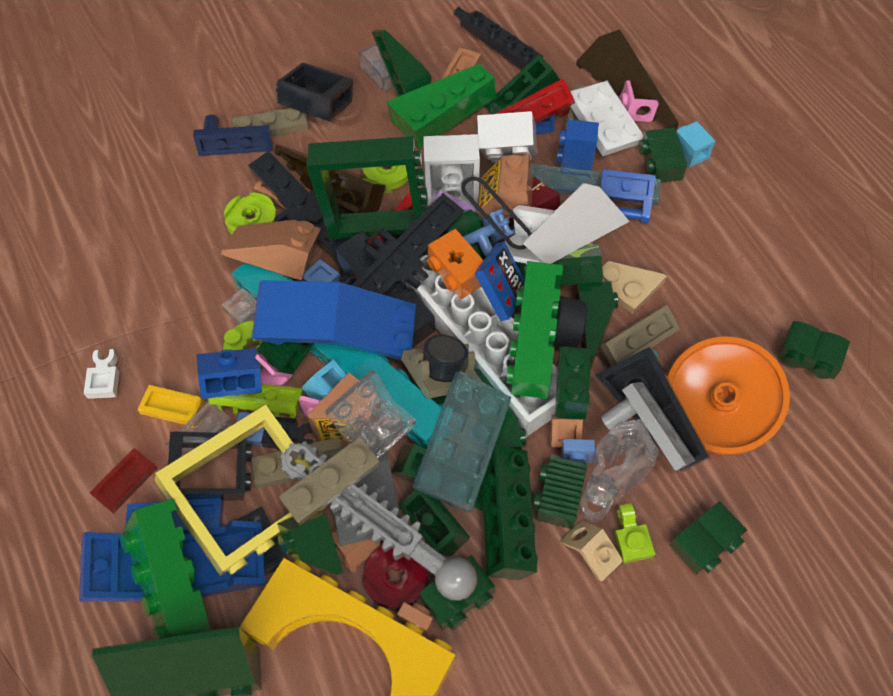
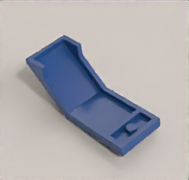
[252,280,416,361]
[79,520,265,602]

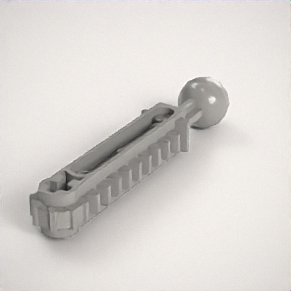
[281,442,477,601]

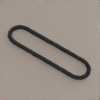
[461,177,532,250]

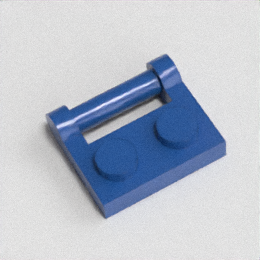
[600,169,656,223]

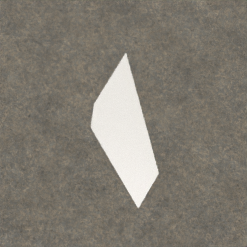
[522,183,630,264]

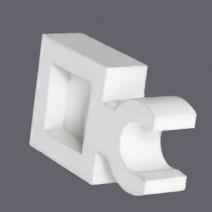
[83,349,120,399]

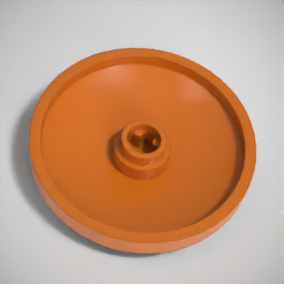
[668,336,790,455]

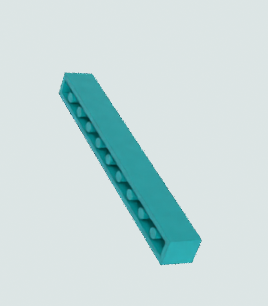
[231,263,454,451]

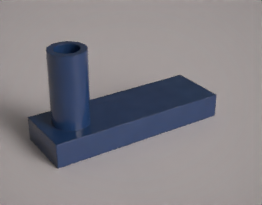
[193,114,273,156]

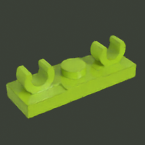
[209,384,304,419]

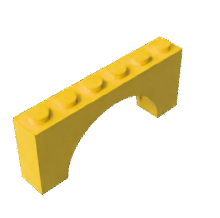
[240,558,455,696]

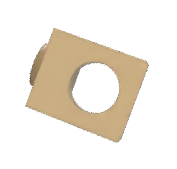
[560,521,623,581]

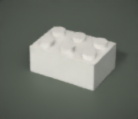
[477,111,537,163]
[423,134,480,206]

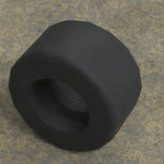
[553,296,587,348]

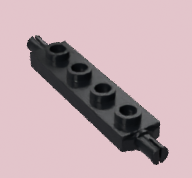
[454,7,544,69]

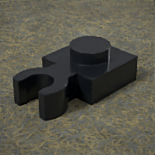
[261,416,314,449]

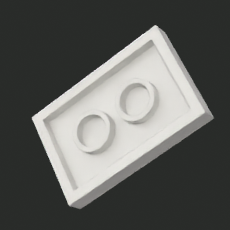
[570,81,643,156]

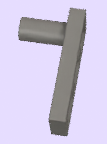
[601,382,695,471]

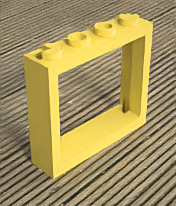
[155,405,327,576]

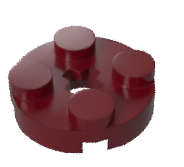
[364,546,428,612]

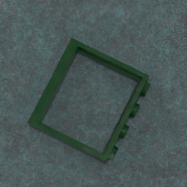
[306,136,429,239]

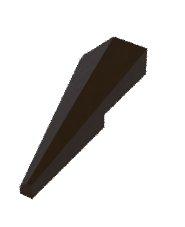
[576,29,679,131]
[274,144,386,214]

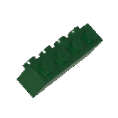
[480,445,538,580]

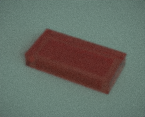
[89,448,158,514]

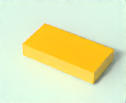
[137,385,205,427]

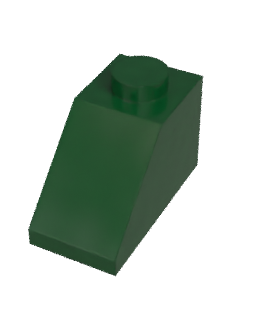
[277,511,343,575]

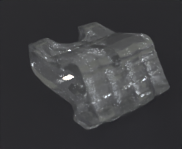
[579,419,658,522]

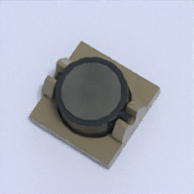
[401,335,481,399]

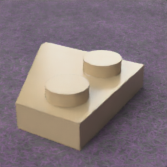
[602,261,667,314]

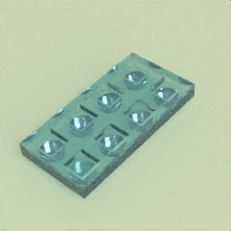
[412,371,511,512]

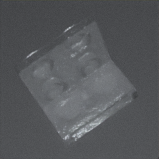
[325,370,417,459]

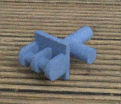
[463,208,515,257]

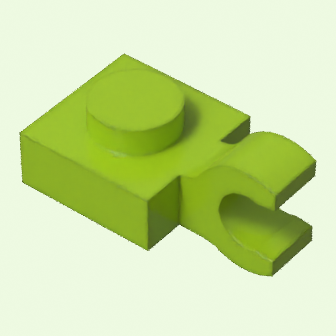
[614,503,656,564]

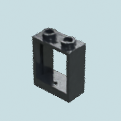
[276,62,354,121]
[168,432,252,501]

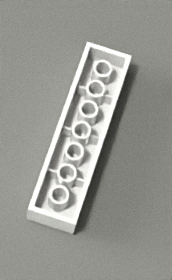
[405,251,557,437]

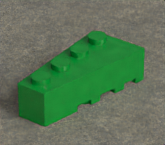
[386,63,497,150]
[506,261,563,399]
[120,498,211,639]

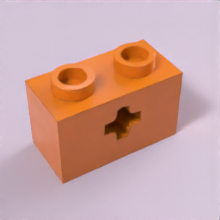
[427,229,484,299]

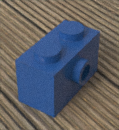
[557,119,599,177]
[196,348,262,399]

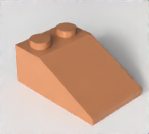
[221,220,321,281]

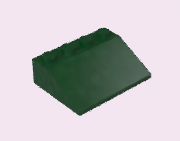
[92,627,262,696]

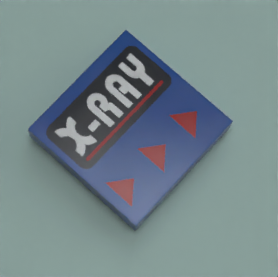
[475,241,525,321]

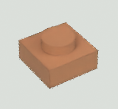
[550,415,583,447]
[397,602,434,637]

